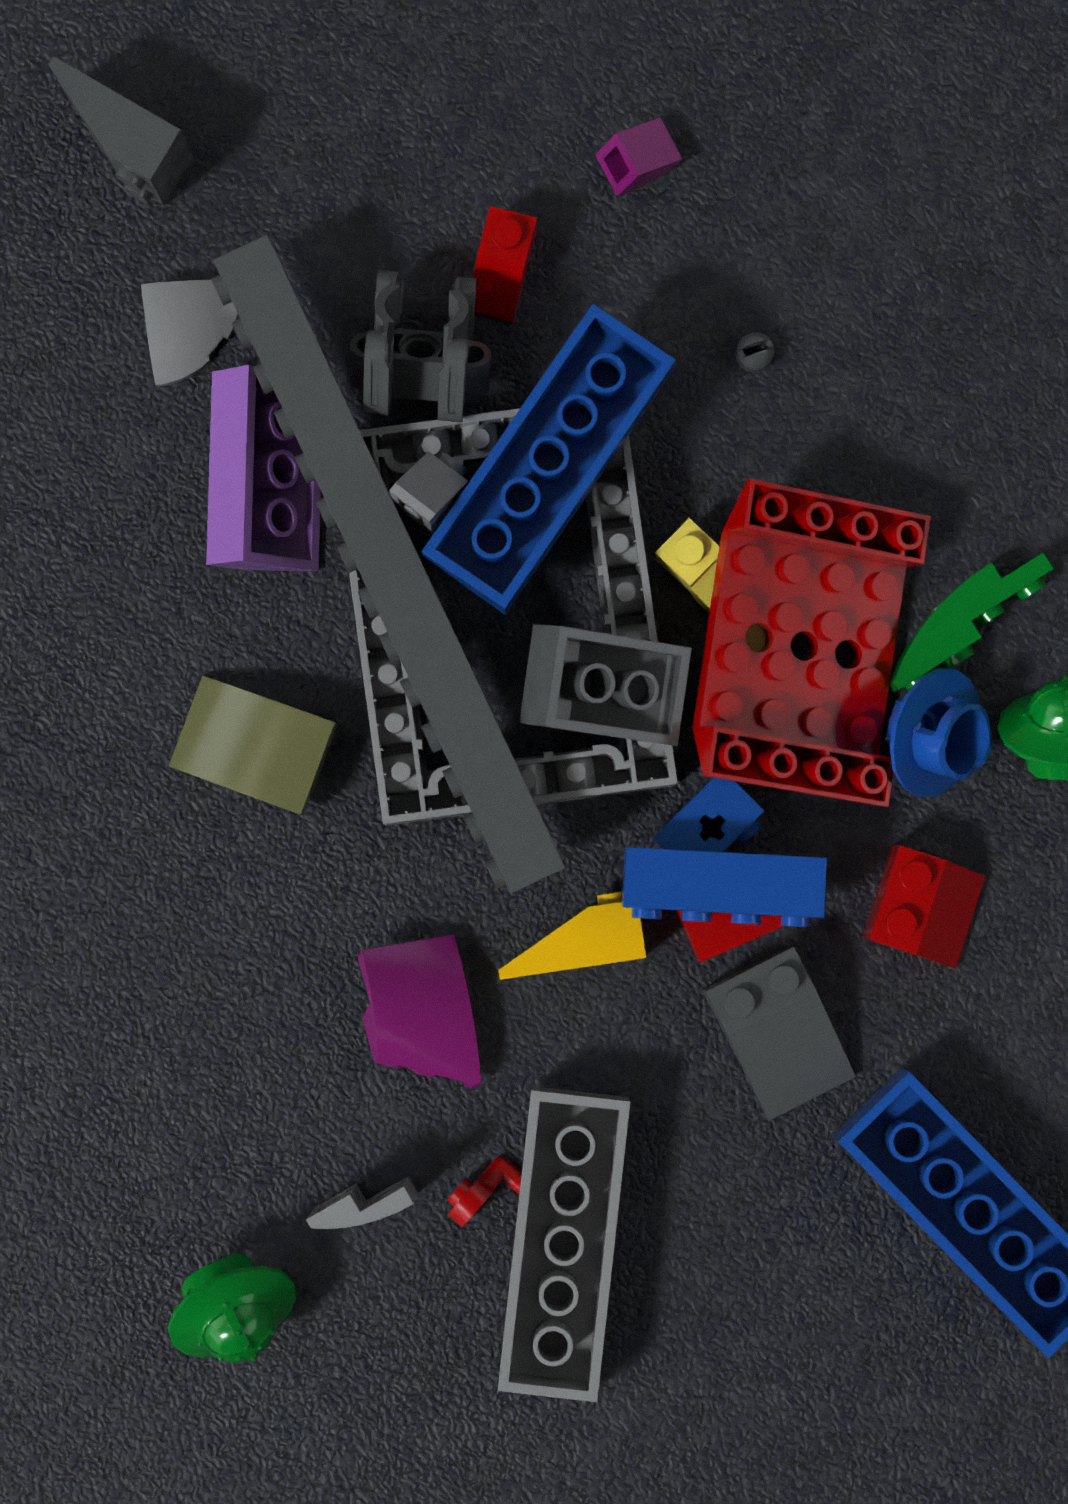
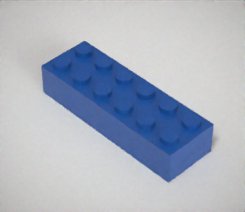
[421,303,676,615]
[832,1068,1068,1358]

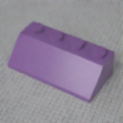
[206,365,321,571]

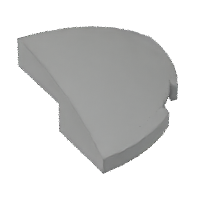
[141,280,239,387]

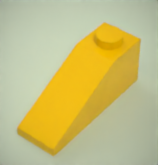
[499,892,646,980]

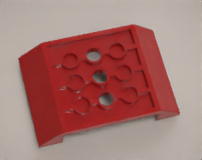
[692,479,931,807]

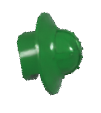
[998,675,1068,780]
[167,1253,296,1363]

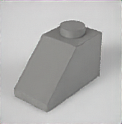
[389,451,469,535]

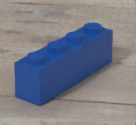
[621,847,827,927]

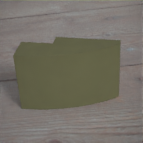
[169,676,338,816]

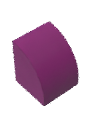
[595,117,683,197]

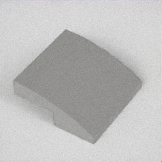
[306,1176,418,1229]

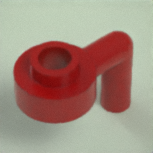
[446,1156,522,1227]

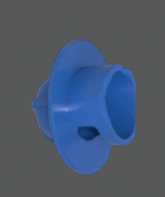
[885,669,992,797]

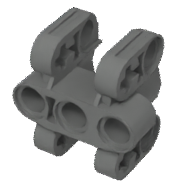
[349,269,491,422]

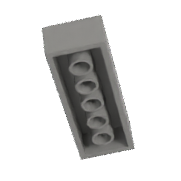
[498,1086,630,1402]

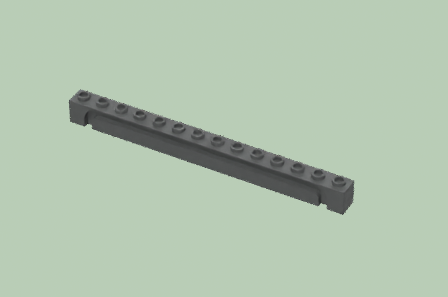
[211,235,565,894]

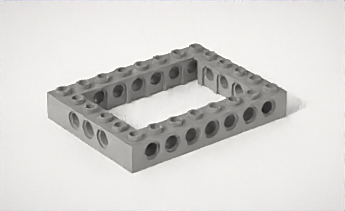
[349,408,678,826]

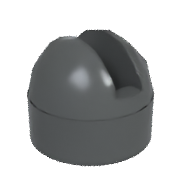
[735,332,775,373]

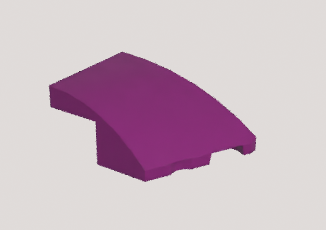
[358,934,481,1089]

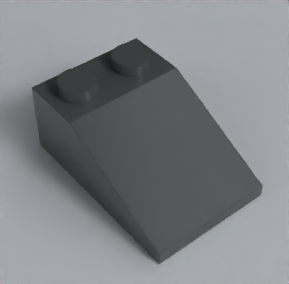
[48,56,193,205]
[519,624,692,746]
[702,946,856,1121]

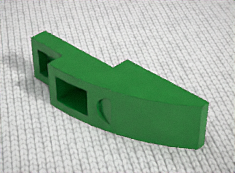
[889,553,1053,693]

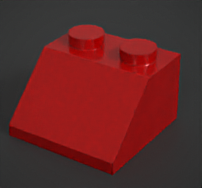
[862,845,985,969]

